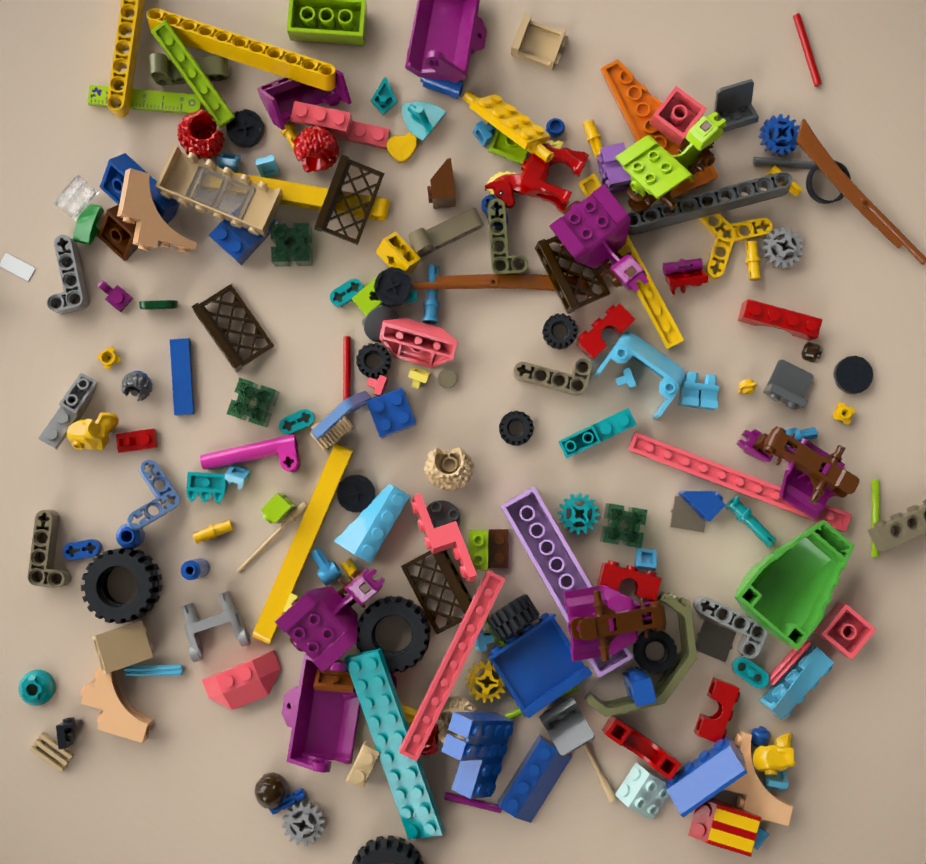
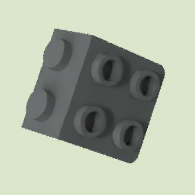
[714,79,759,132]
[763,360,813,410]
[539,697,595,757]

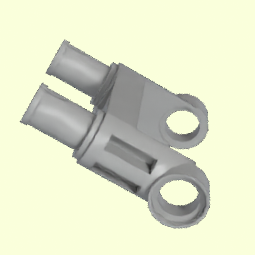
[181,591,251,663]

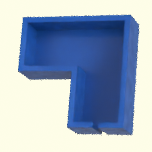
[441,712,514,799]

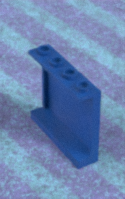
[487,613,592,718]

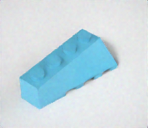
[334,483,410,563]
[759,644,834,720]

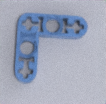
[311,391,372,440]
[127,460,180,530]

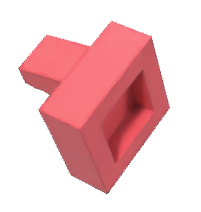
[366,375,389,396]

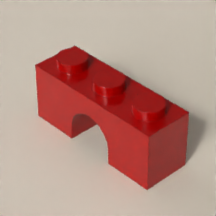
[576,303,636,361]
[597,560,662,601]
[694,677,740,743]

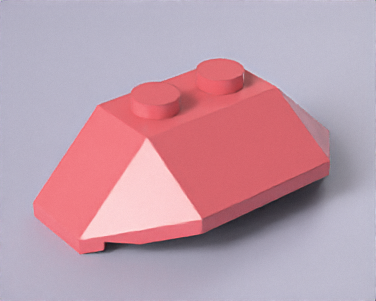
[379,318,458,368]
[202,650,281,710]

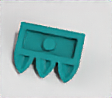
[186,472,227,504]

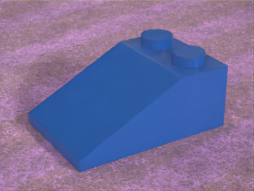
[208,206,279,266]

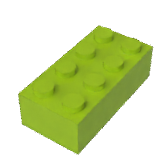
[287,0,368,46]

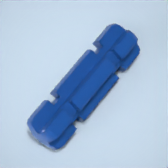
[269,788,307,814]

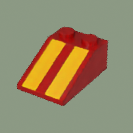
[688,797,762,857]

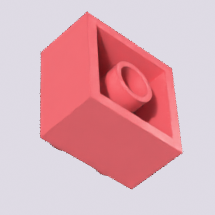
[649,86,707,146]
[814,602,877,660]

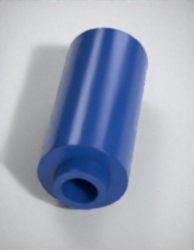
[420,78,464,99]
[181,558,210,580]

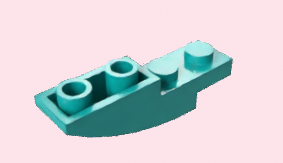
[558,407,637,459]

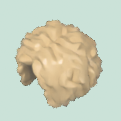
[424,447,474,490]
[438,695,477,744]

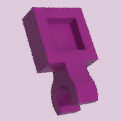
[97,280,133,312]

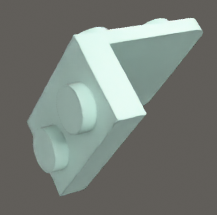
[615,762,669,819]

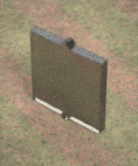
[670,496,705,532]
[695,620,737,662]

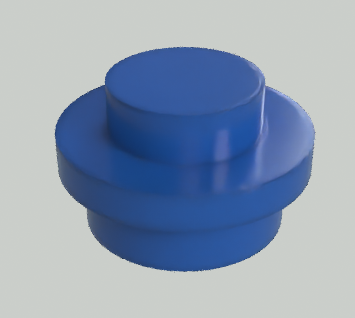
[546,118,565,137]

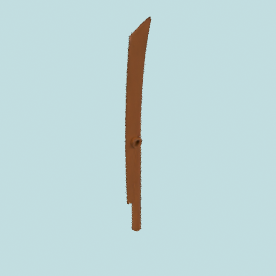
[796,119,926,265]
[412,274,594,297]

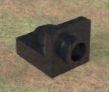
[56,717,82,749]

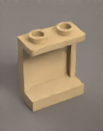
[511,13,568,70]
[91,620,154,674]

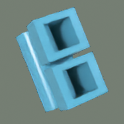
[678,372,720,410]

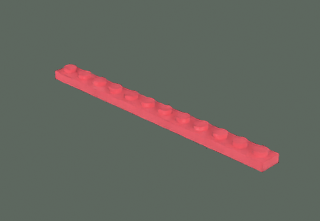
[628,432,852,532]

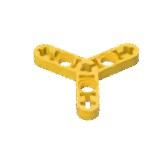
[691,202,773,279]

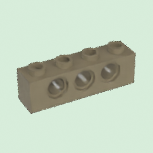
[868,500,926,551]

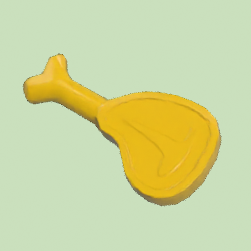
[386,126,437,163]

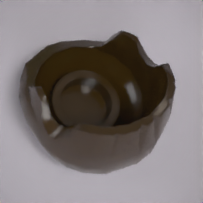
[255,772,287,809]

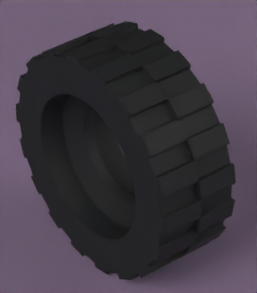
[632,629,678,674]

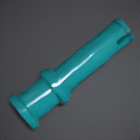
[725,496,776,547]

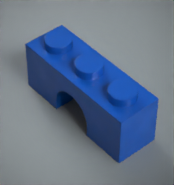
[622,667,657,707]

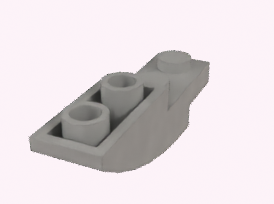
[38,373,98,449]

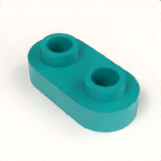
[732,657,769,689]

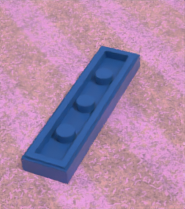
[169,338,195,416]

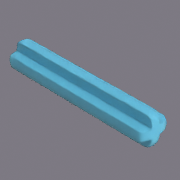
[125,664,183,677]

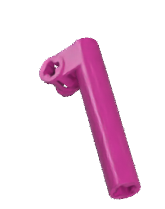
[200,434,300,472]

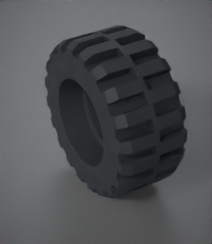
[81,548,163,624]
[356,596,431,674]
[352,835,424,864]

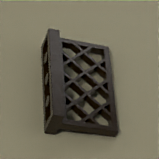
[314,154,385,245]
[535,236,610,314]
[191,284,274,373]
[401,550,472,634]

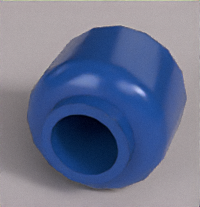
[116,523,145,549]

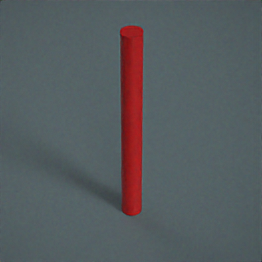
[793,13,822,87]
[343,336,351,401]

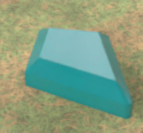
[370,77,397,115]

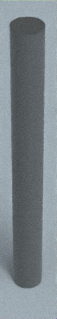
[753,157,820,170]

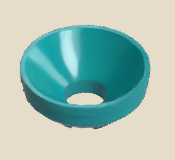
[18,670,56,706]

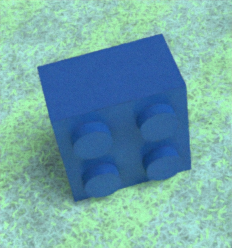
[366,388,417,439]

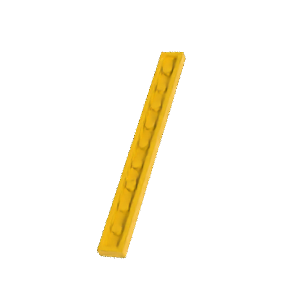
[578,173,684,349]

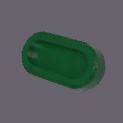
[139,300,178,310]

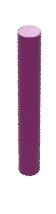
[444,792,502,813]

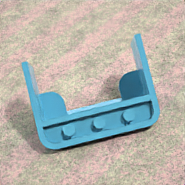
[593,332,685,419]

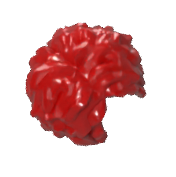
[177,109,225,160]
[294,126,340,173]

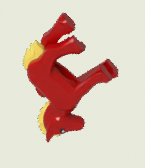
[484,140,589,214]

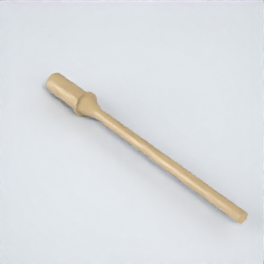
[237,501,308,572]
[583,744,616,802]

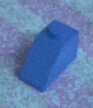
[678,491,726,521]

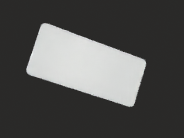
[0,253,35,281]

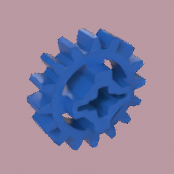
[758,114,800,157]

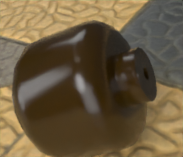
[801,342,822,363]

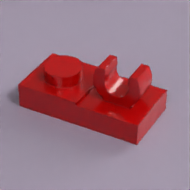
[666,269,708,295]
[116,428,158,453]

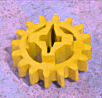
[465,659,505,703]

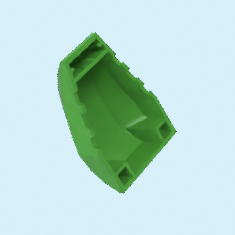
[735,520,854,650]

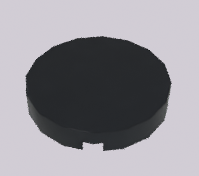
[226,109,264,148]
[374,267,413,307]
[833,356,873,394]
[337,475,376,513]

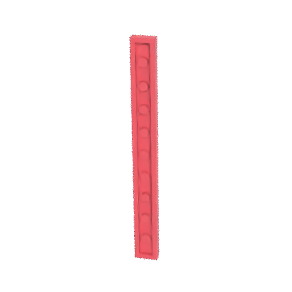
[398,570,505,761]

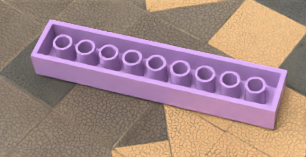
[500,487,633,678]

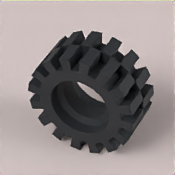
[542,313,578,349]
[356,343,391,379]
[499,411,534,446]

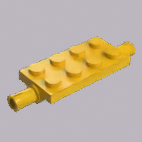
[462,90,554,163]

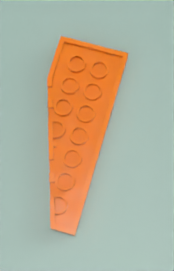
[600,60,719,200]

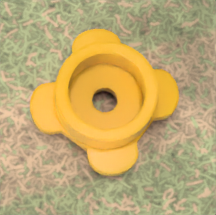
[98,347,121,369]
[737,379,758,395]
[833,402,855,425]

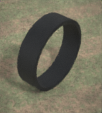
[806,161,851,204]

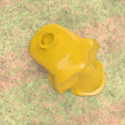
[66,412,119,450]
[752,732,796,775]

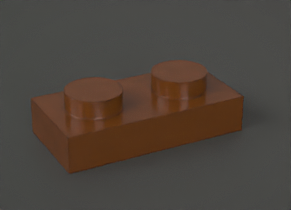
[489,529,508,568]

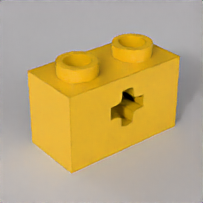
[376,231,421,275]

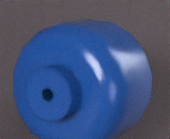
[751,726,771,747]

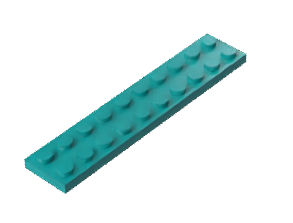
[344,648,445,840]

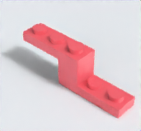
[290,101,390,149]
[411,493,477,583]

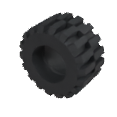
[486,594,540,641]

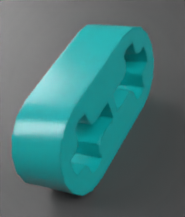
[330,279,364,307]
[279,409,315,435]

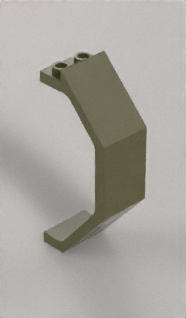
[585,592,697,717]

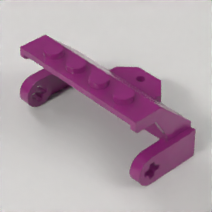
[405,0,487,83]
[282,654,361,773]

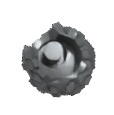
[121,370,153,401]

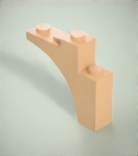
[117,168,197,253]
[81,667,153,743]
[724,729,793,826]

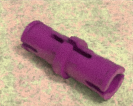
[662,258,703,275]

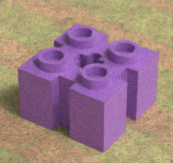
[597,142,631,194]

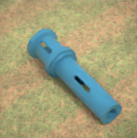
[422,265,440,324]

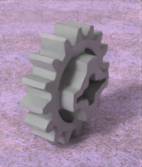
[761,227,805,269]
[282,800,326,846]

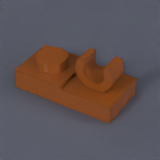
[314,669,354,693]

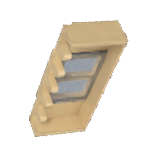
[155,145,284,237]

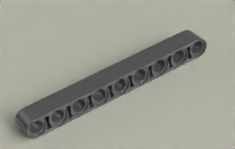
[627,172,792,235]

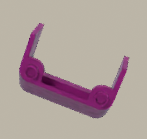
[257,69,352,130]

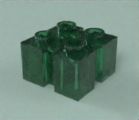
[270,223,313,267]
[226,377,280,428]
[600,503,648,549]

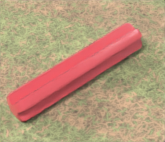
[769,640,812,686]

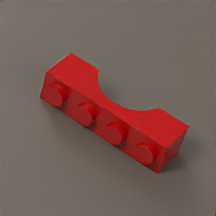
[738,299,823,341]
[602,715,681,781]

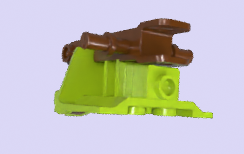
[615,112,726,213]

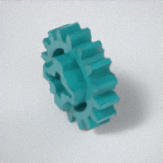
[557,493,600,535]

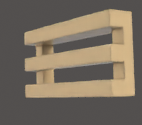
[29,732,74,772]

